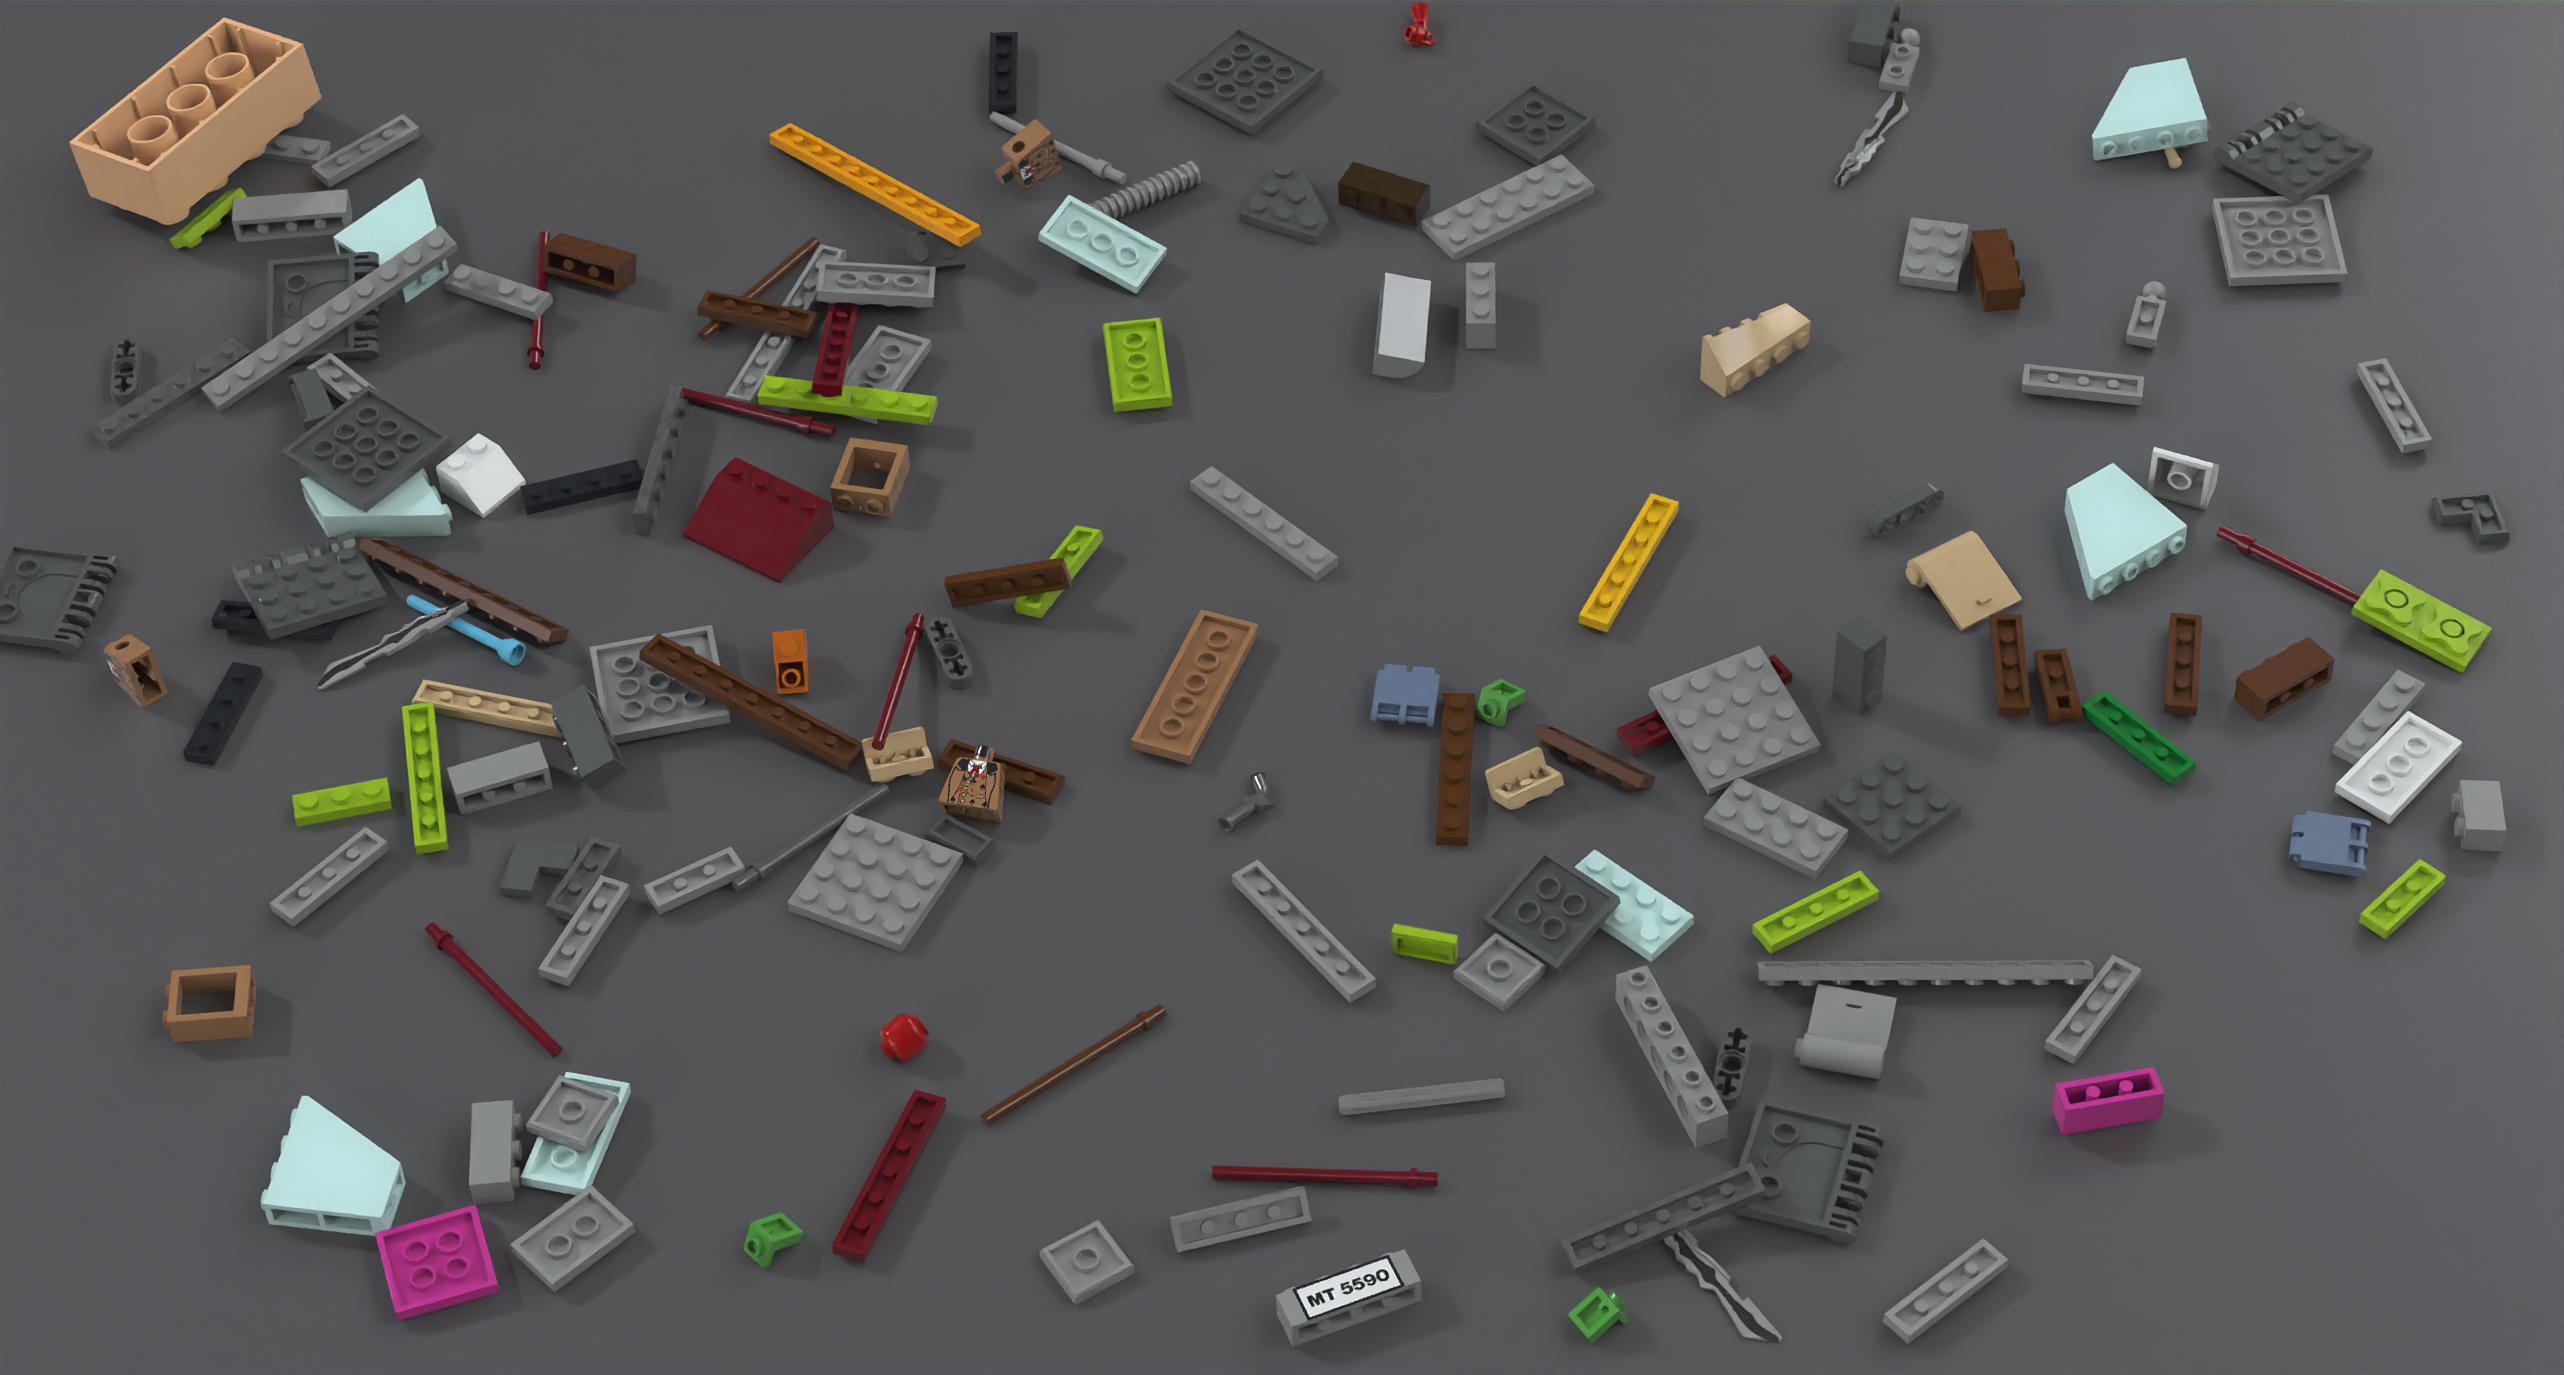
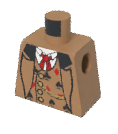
[994,119,1062,188]
[104,634,169,709]
[938,745,1005,823]

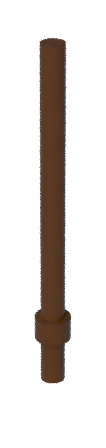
[698,237,820,342]

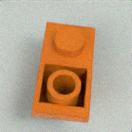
[772,629,809,695]

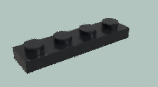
[988,32,1019,114]
[520,459,643,515]
[211,600,340,641]
[183,662,263,766]

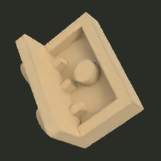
[862,727,934,783]
[1485,747,1564,810]

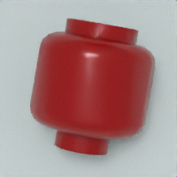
[879,1013,929,1062]

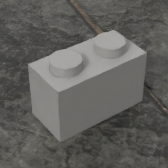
[2451,780,2506,851]

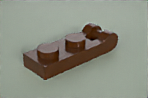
[2034,648,2082,725]

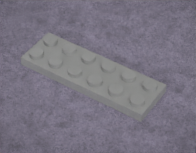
[1422,154,1595,262]

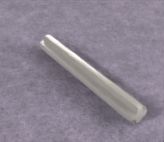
[1338,1078,1505,1116]

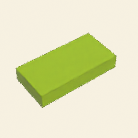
[1391,923,1458,965]

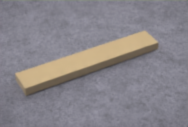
[412,679,565,739]

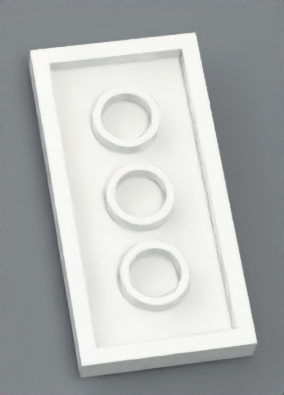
[2335,711,2462,824]

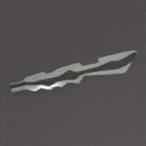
[1834,91,1909,187]
[317,599,469,690]
[1664,1230,1782,1343]

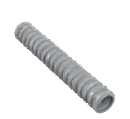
[1087,161,1201,220]

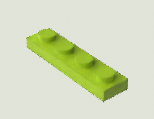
[1013,525,1104,618]
[1752,870,1879,954]

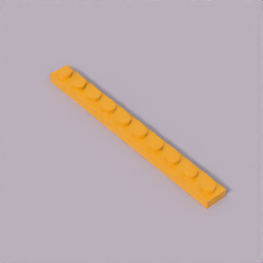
[769,123,981,247]

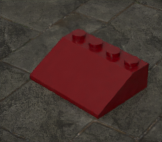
[683,457,834,583]

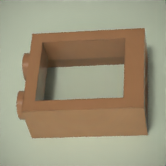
[830,437,910,517]
[162,965,257,1043]

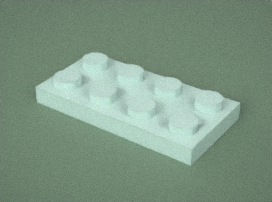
[1038,195,1167,294]
[1575,849,1694,962]
[521,1072,631,1196]

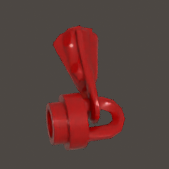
[1404,2,1435,46]

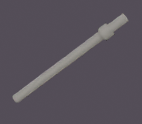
[990,112,1127,185]

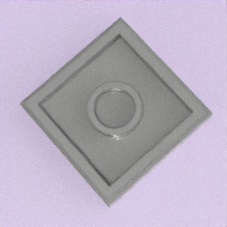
[1453,933,1546,1012]
[526,1075,619,1153]
[1039,1220,1135,1305]

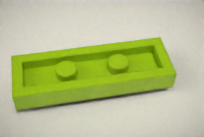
[169,187,247,249]
[292,777,392,827]
[2359,859,2447,939]

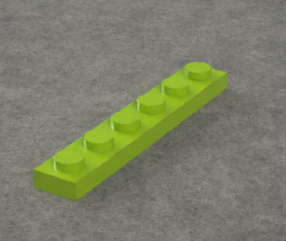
[757,375,938,425]
[402,701,449,855]

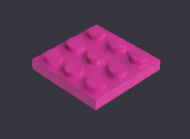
[375,1204,500,1321]

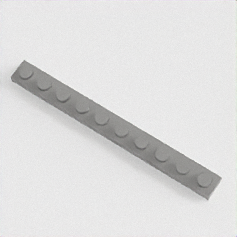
[201,226,459,413]
[1757,960,2094,986]

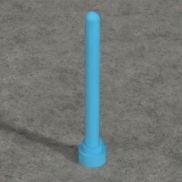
[407,595,526,666]

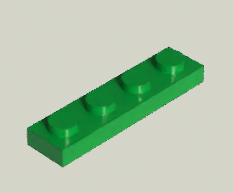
[2081,690,2197,786]

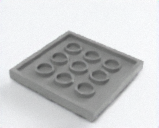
[2212,195,2348,286]
[589,625,731,744]
[1648,645,1821,795]
[787,813,964,953]

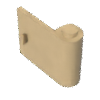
[1906,531,2022,631]

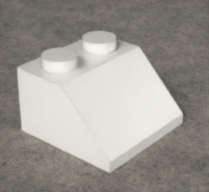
[436,433,526,518]
[2147,447,2219,510]

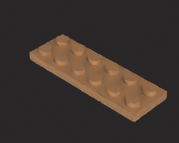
[1131,609,1259,764]

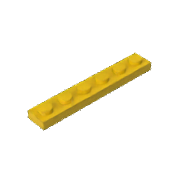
[1579,493,1679,632]

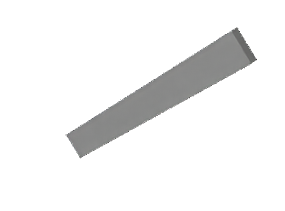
[724,244,847,406]

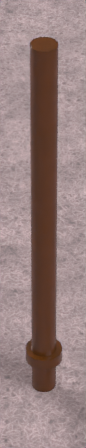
[981,1004,1167,1126]

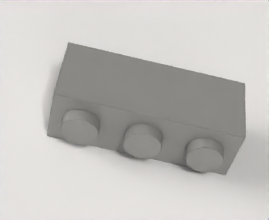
[1466,262,1496,349]
[447,741,553,815]
[469,1100,523,1205]

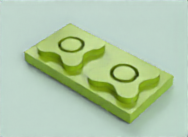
[1103,318,1173,412]
[2351,569,2492,673]

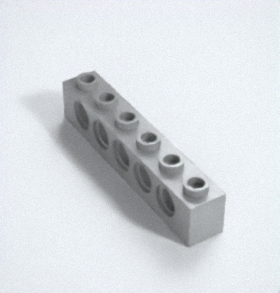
[1615,965,1728,1148]

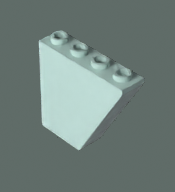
[2092,58,2208,161]
[333,178,449,303]
[2064,463,2187,601]
[300,468,453,537]
[261,1096,406,1236]

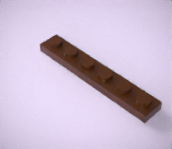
[1436,693,1475,846]

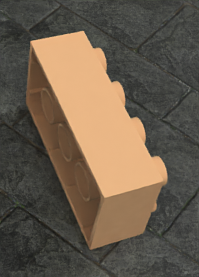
[69,18,322,225]

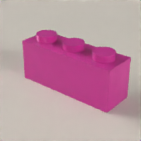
[2052,1067,2165,1135]

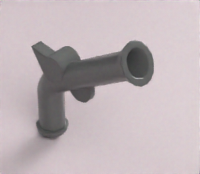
[1218,770,1275,833]

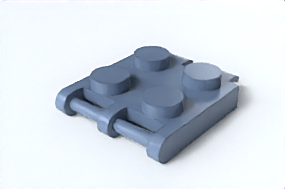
[1370,664,1440,727]
[2288,811,2371,877]

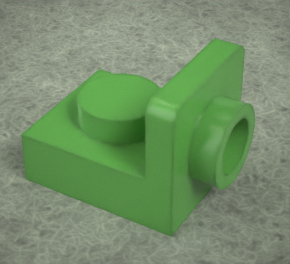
[1475,679,1527,728]
[743,1212,803,1268]
[1568,1286,1630,1343]

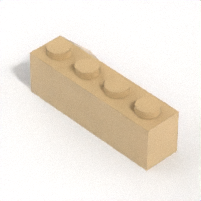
[1700,303,1811,398]

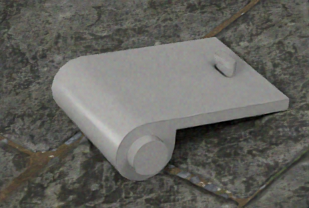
[1794,984,1897,1080]

